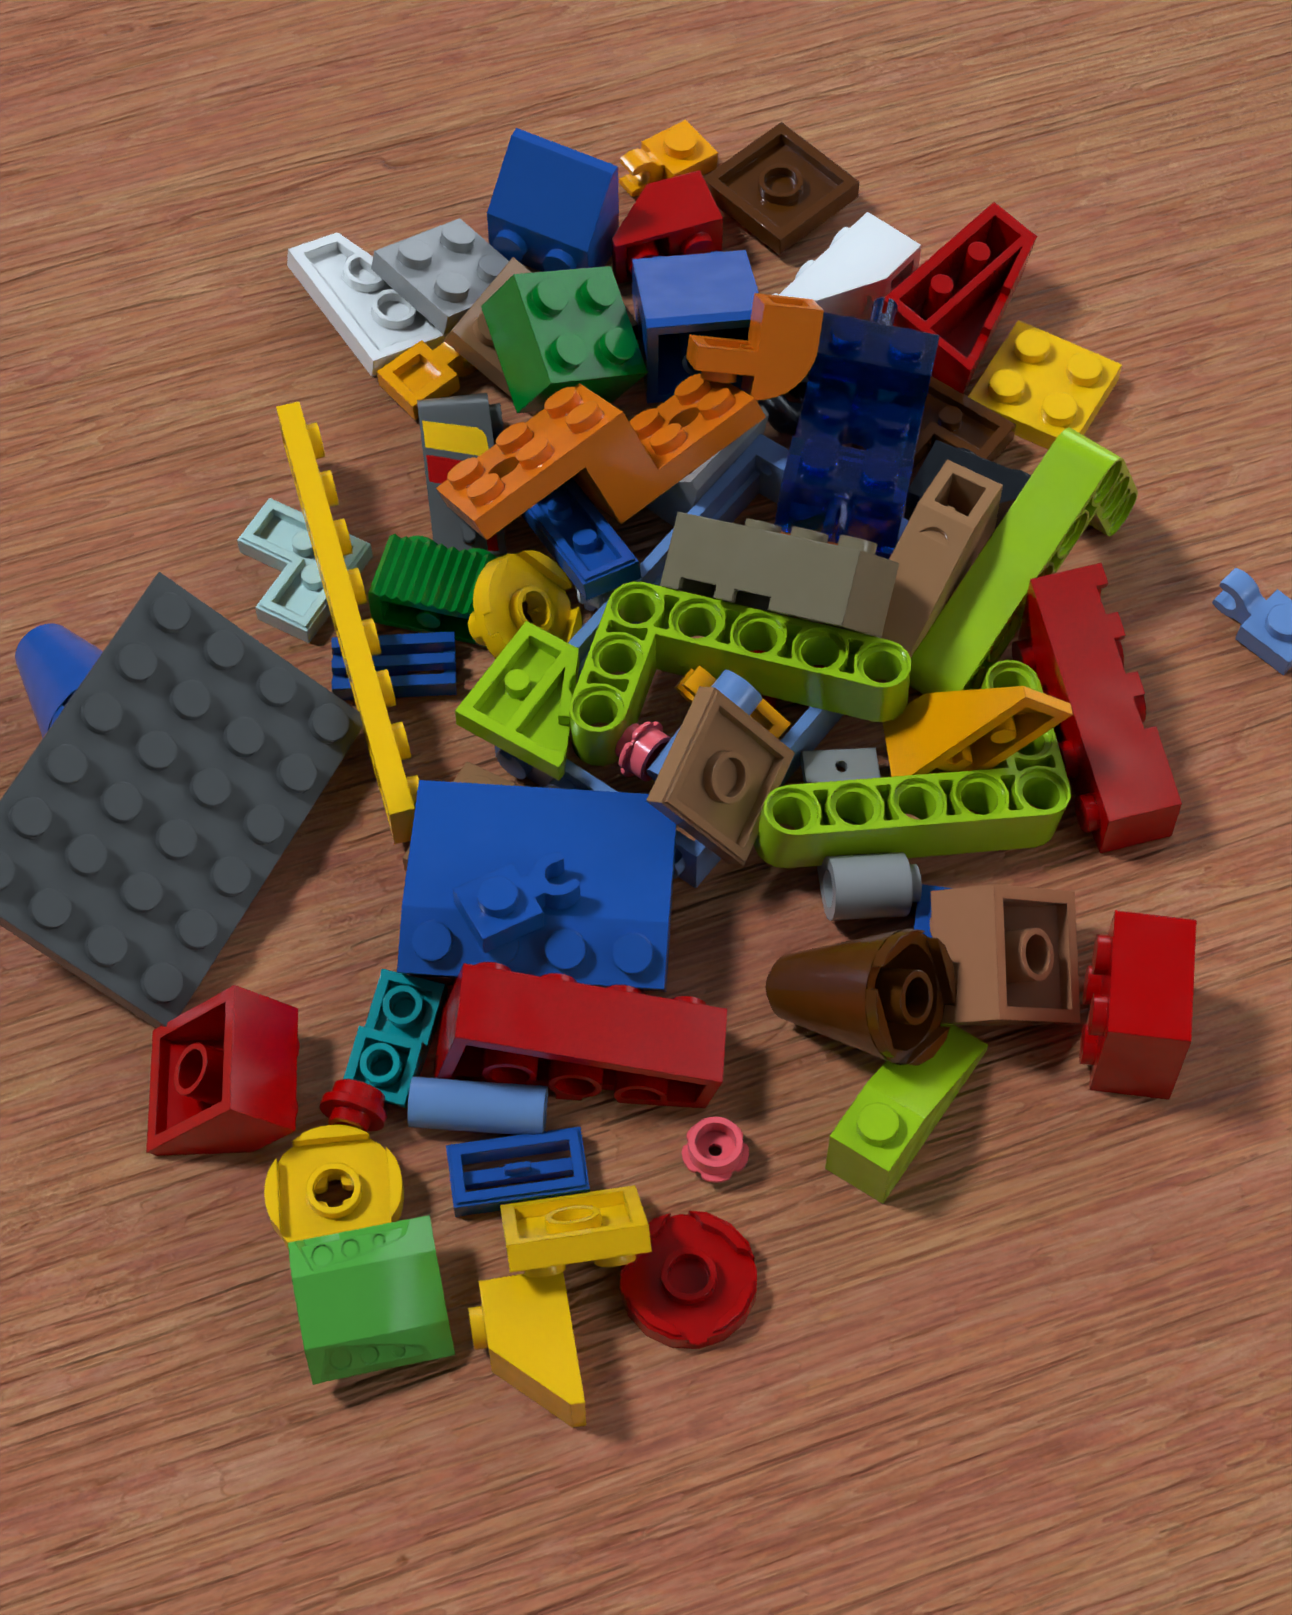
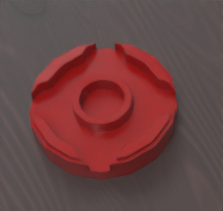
[620,1211,757,1349]

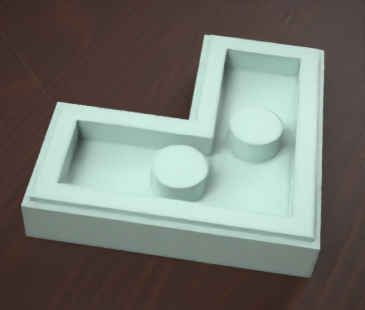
[237,498,373,643]

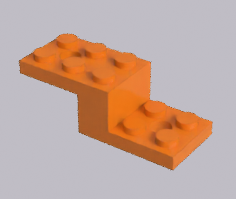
[436,374,766,540]

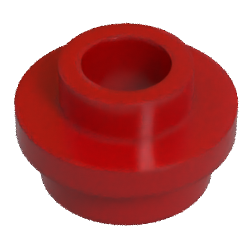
[319,1079,387,1133]

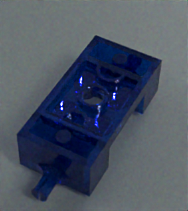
[774,297,940,555]

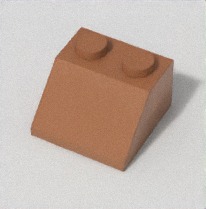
[930,884,1080,1026]

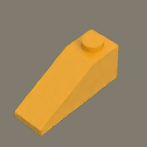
[883,686,1073,777]

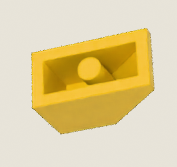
[468,1272,586,1428]

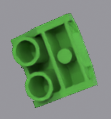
[288,1215,456,1385]

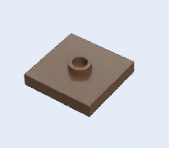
[646,686,795,866]

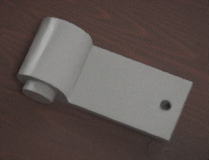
[800,747,922,921]

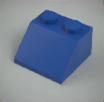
[487,128,619,272]

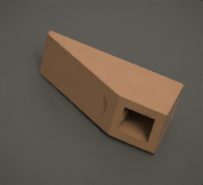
[881,459,1003,658]

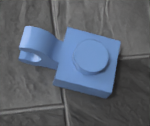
[1213,568,1292,675]

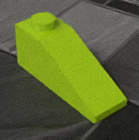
[825,1024,988,1204]

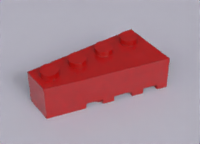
[1012,562,1182,854]
[433,962,727,1108]

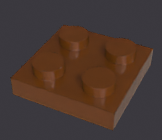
[703,122,860,255]

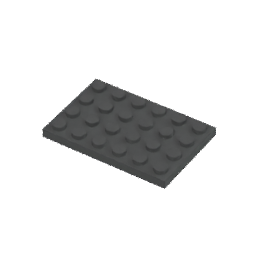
[0,572,363,1028]

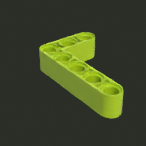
[909,427,1138,694]
[569,581,911,766]
[754,660,1071,868]

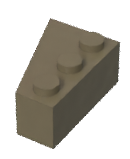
[660,512,899,638]

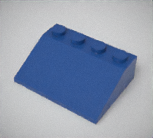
[397,780,677,992]

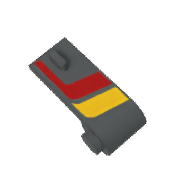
[417,393,507,557]

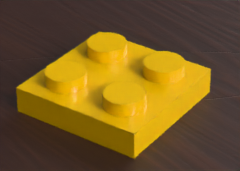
[968,320,1122,450]
[500,1185,652,1278]

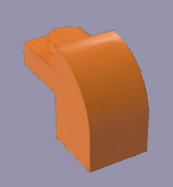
[686,293,824,400]

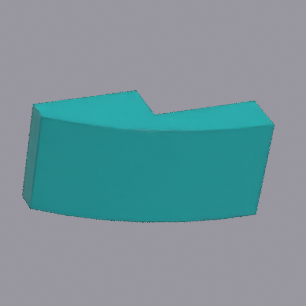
[343,969,448,1108]

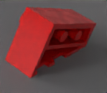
[870,202,1037,394]

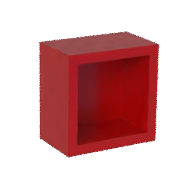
[1079,910,1197,1100]

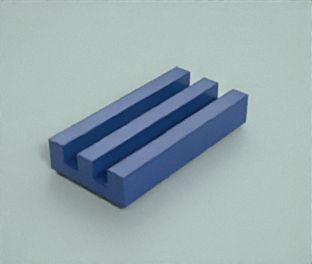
[331,632,457,700]
[446,1127,590,1217]

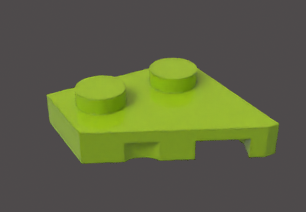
[455,621,580,780]

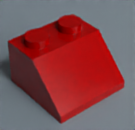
[146,985,300,1156]

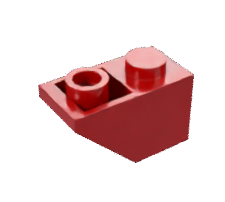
[612,170,723,285]

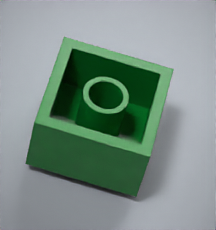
[481,266,648,414]

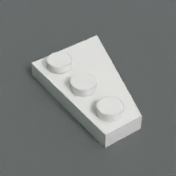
[287,232,450,377]

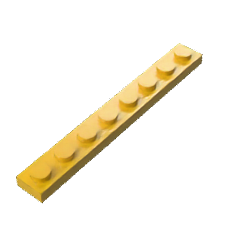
[276,401,419,845]

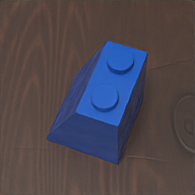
[632,250,759,403]

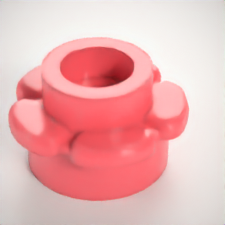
[615,721,671,782]
[682,1117,749,1183]

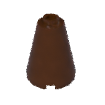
[766,928,957,1066]

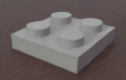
[371,218,509,335]

